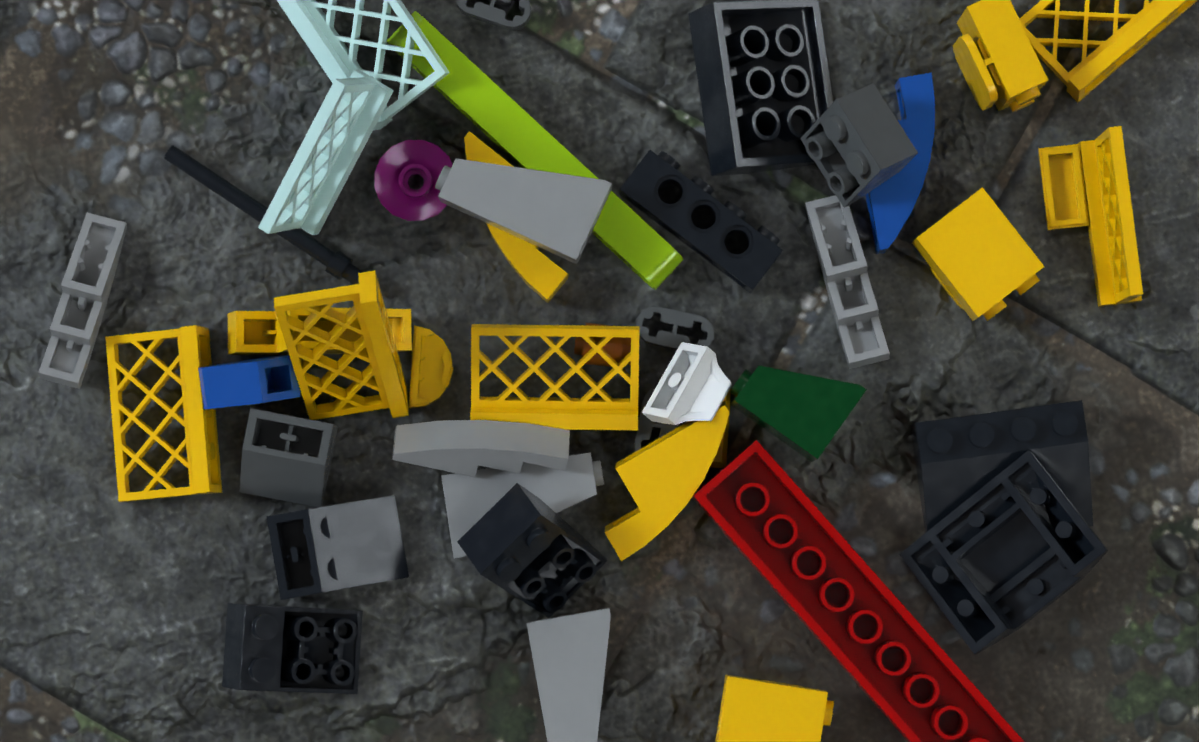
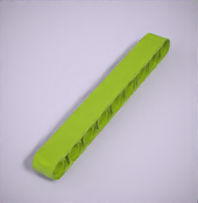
[387,11,684,290]

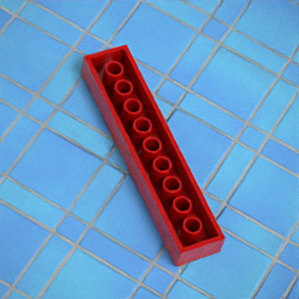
[692,440,1024,742]

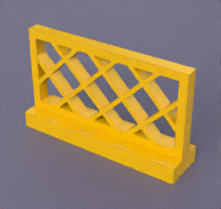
[1019,0,1198,103]
[1078,126,1143,307]
[274,270,409,420]
[470,324,640,431]
[105,325,223,502]

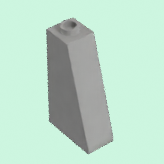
[435,158,612,264]
[441,452,604,559]
[526,608,611,742]

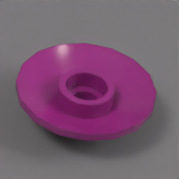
[374,140,453,221]

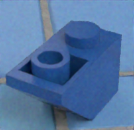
[198,355,301,409]

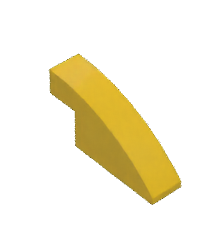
[464,131,569,303]
[227,307,412,355]
[604,401,729,562]

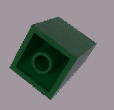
[730,365,867,462]

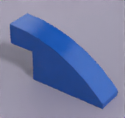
[865,72,935,254]

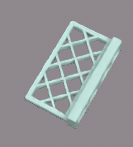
[277,0,450,130]
[258,70,394,235]

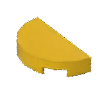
[409,325,454,409]

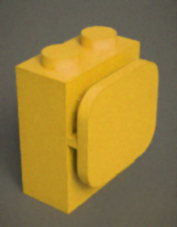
[953,0,1048,112]
[912,187,1045,321]
[715,674,834,742]

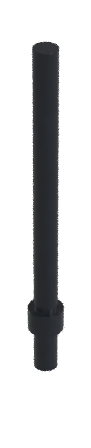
[164,145,363,285]

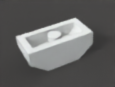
[642,342,732,425]

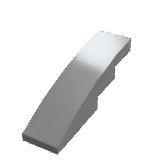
[805,195,890,369]
[38,212,127,389]
[392,420,570,477]

